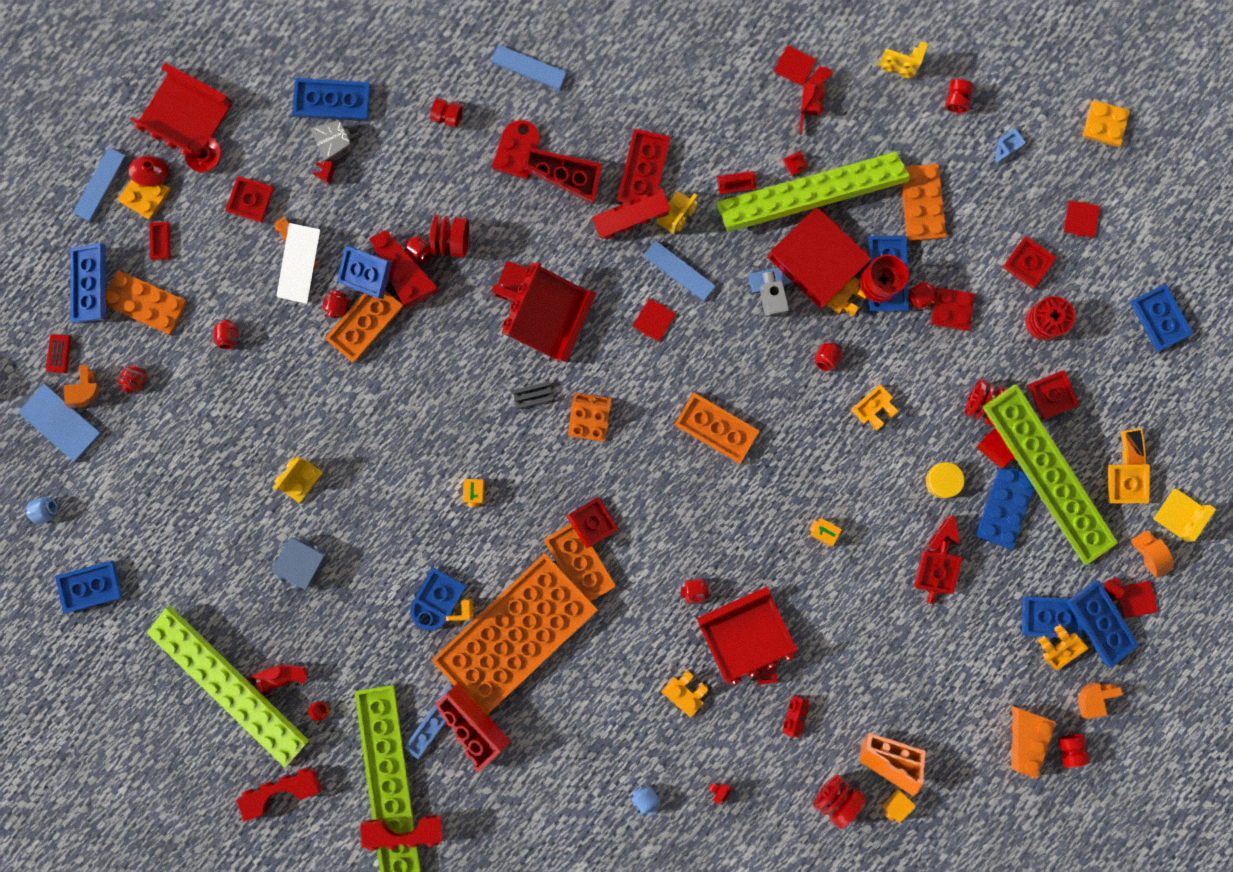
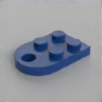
[410,567,467,630]

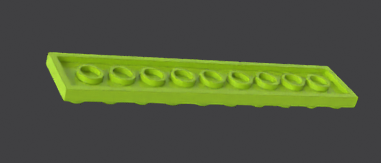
[717,152,910,232]
[983,384,1118,565]
[147,606,309,768]
[354,685,421,872]

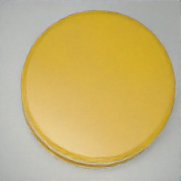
[926,462,965,499]

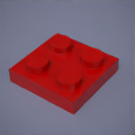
[225,176,275,224]
[1002,236,1056,289]
[930,287,975,331]
[1027,370,1080,420]
[567,497,619,549]

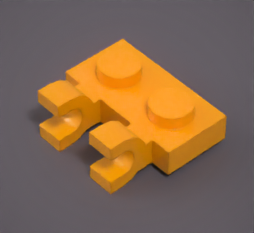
[826,277,866,316]
[851,384,898,431]
[1038,624,1089,671]
[661,670,708,718]

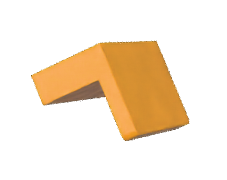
[446,599,474,621]

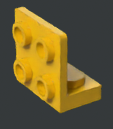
[878,41,928,78]
[656,190,698,234]
[273,456,324,504]
[1154,489,1216,542]

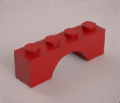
[236,767,322,822]
[360,814,444,851]

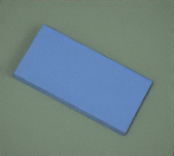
[18,384,102,462]

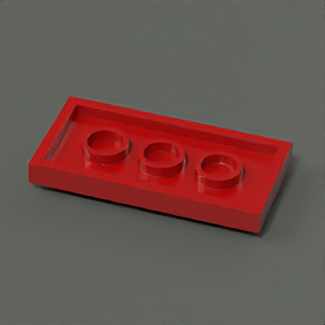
[617,128,671,203]

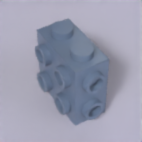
[271,536,328,591]

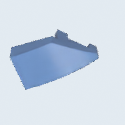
[995,128,1026,164]

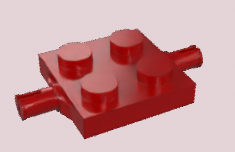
[914,540,962,605]

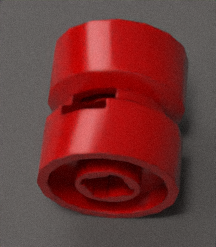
[944,79,974,114]
[430,97,463,129]
[1058,734,1090,767]

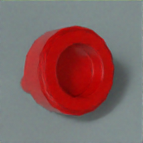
[309,701,329,721]

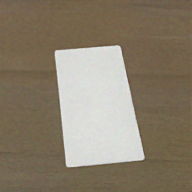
[276,223,320,303]

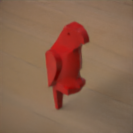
[799,66,832,135]
[246,663,308,695]

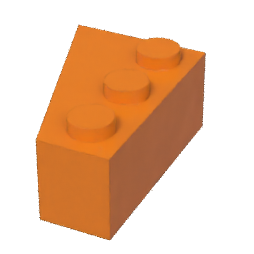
[1011,706,1056,779]
[859,733,926,796]

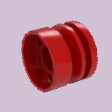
[429,215,470,258]
[860,254,909,303]
[1025,296,1075,341]
[964,378,1007,428]
[813,774,866,829]

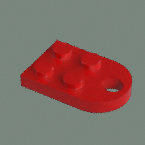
[491,120,540,180]

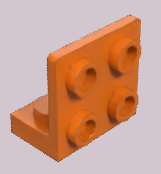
[568,393,612,442]

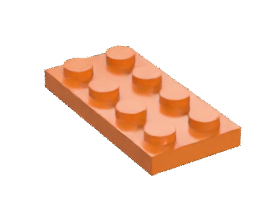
[901,164,946,242]
[106,270,187,336]
[324,291,404,364]
[674,392,759,464]
[543,523,616,601]

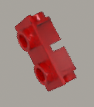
[717,171,757,195]
[783,695,810,738]

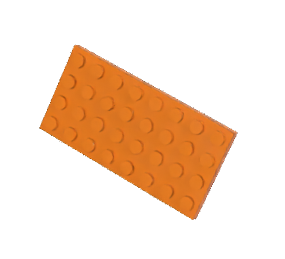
[431,553,598,715]

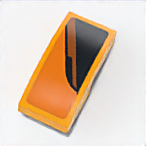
[1120,428,1146,464]

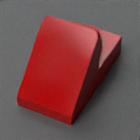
[926,515,960,551]

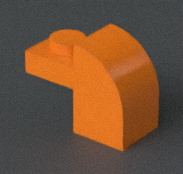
[64,365,99,408]
[1131,530,1174,578]
[1078,682,1123,719]

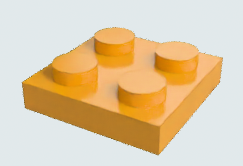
[1082,100,1130,147]
[118,179,171,221]
[1108,464,1150,503]

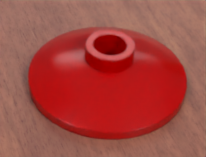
[184,135,221,173]
[129,155,168,187]

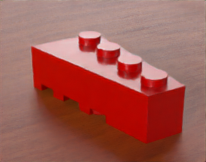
[522,147,602,204]
[592,188,671,240]
[369,230,440,309]
[435,683,511,773]

